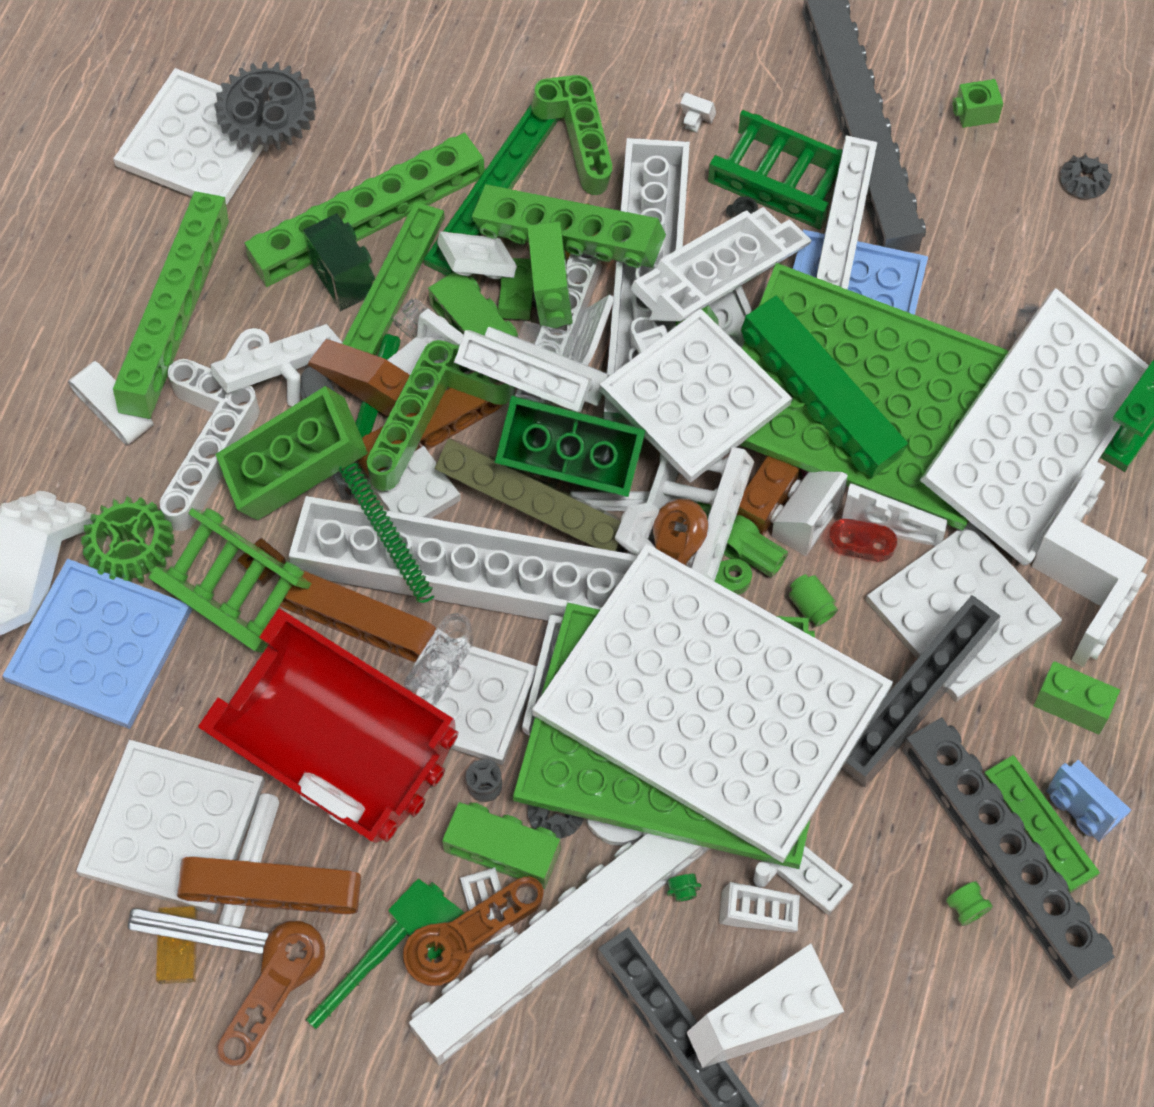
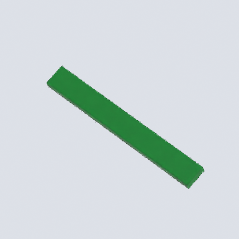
[424,98,560,276]

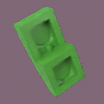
[498,258,534,320]

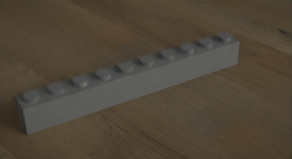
[802,0,926,252]

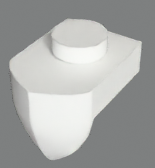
[615,503,660,555]

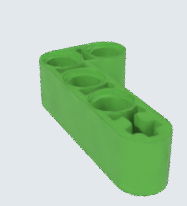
[531,75,612,195]

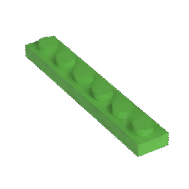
[342,201,445,355]

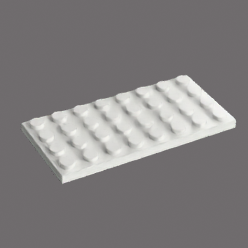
[920,288,1149,566]

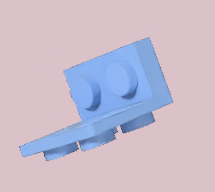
[1046,760,1131,842]

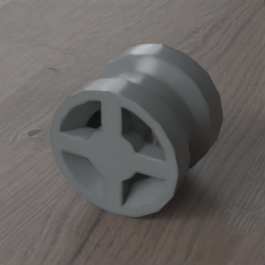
[466,759,503,802]

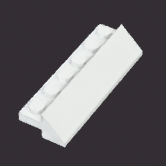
[630,207,812,321]

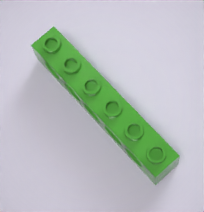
[472,185,666,268]

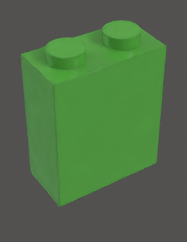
[527,222,573,328]

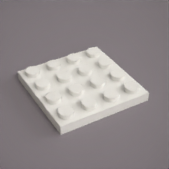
[113,68,263,205]
[599,308,792,483]
[866,522,1062,702]
[76,740,265,915]

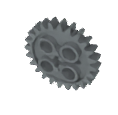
[214,61,317,152]

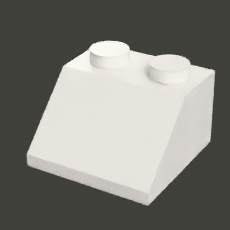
[770,471,848,556]

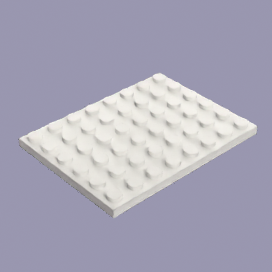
[532,544,893,863]

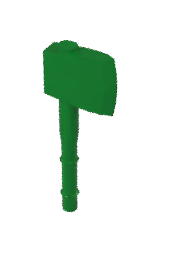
[305,878,465,1030]

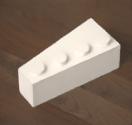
[687,943,844,1068]

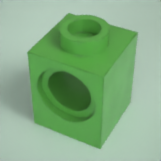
[952,79,1004,128]

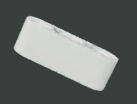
[68,361,154,445]

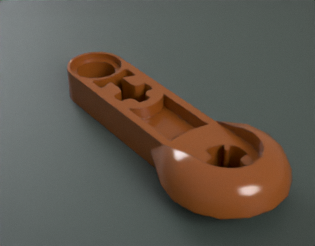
[652,499,709,566]
[403,877,544,986]
[216,921,325,1067]

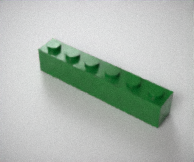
[741,295,908,479]

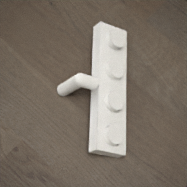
[211,324,343,406]
[753,846,853,915]

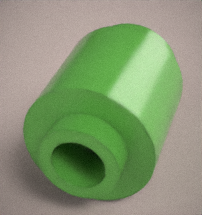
[788,574,838,627]

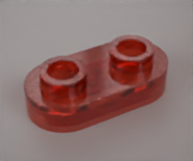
[828,519,897,562]

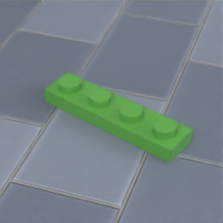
[984,755,1100,894]

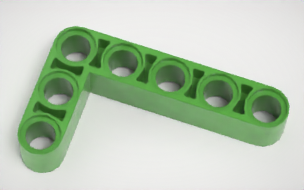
[367,340,515,491]

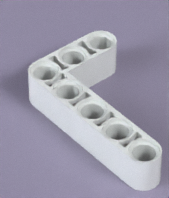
[160,359,260,531]

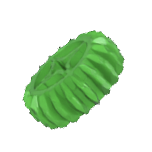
[81,496,175,583]

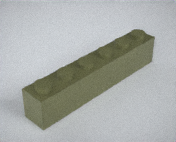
[434,438,625,553]

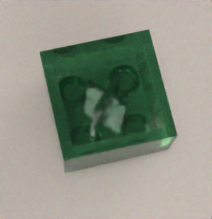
[303,213,375,312]

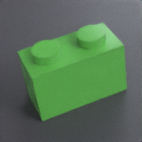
[1033,661,1120,735]

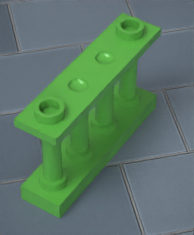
[149,508,312,653]

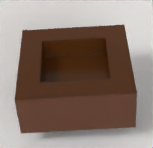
[237,538,286,586]

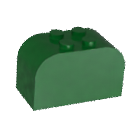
[495,396,646,497]

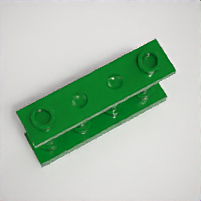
[708,110,842,230]
[1100,359,1154,472]

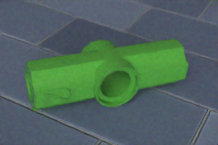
[697,502,788,578]

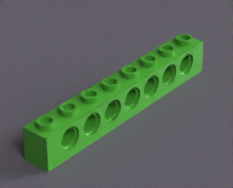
[244,132,485,287]
[113,191,229,419]

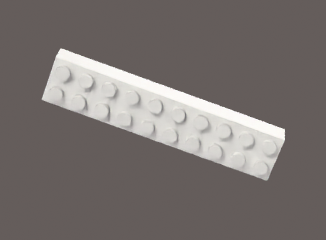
[604,138,690,426]
[288,496,638,621]

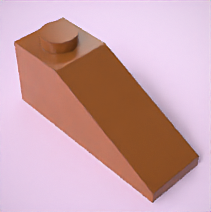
[307,338,410,417]

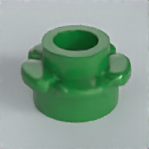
[666,874,702,902]

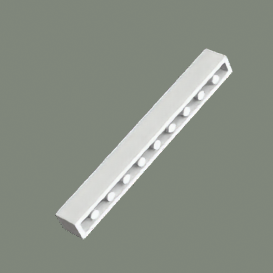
[409,832,710,1066]

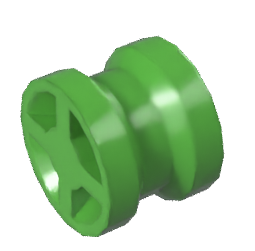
[946,881,993,926]

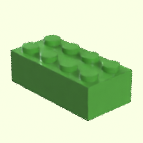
[215,386,368,520]

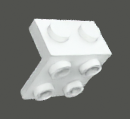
[388,309,471,390]

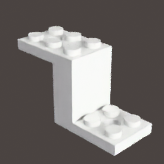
[1031,460,1148,667]
[0,491,92,635]

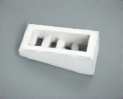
[719,882,800,933]

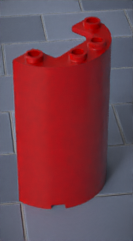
[198,608,459,843]

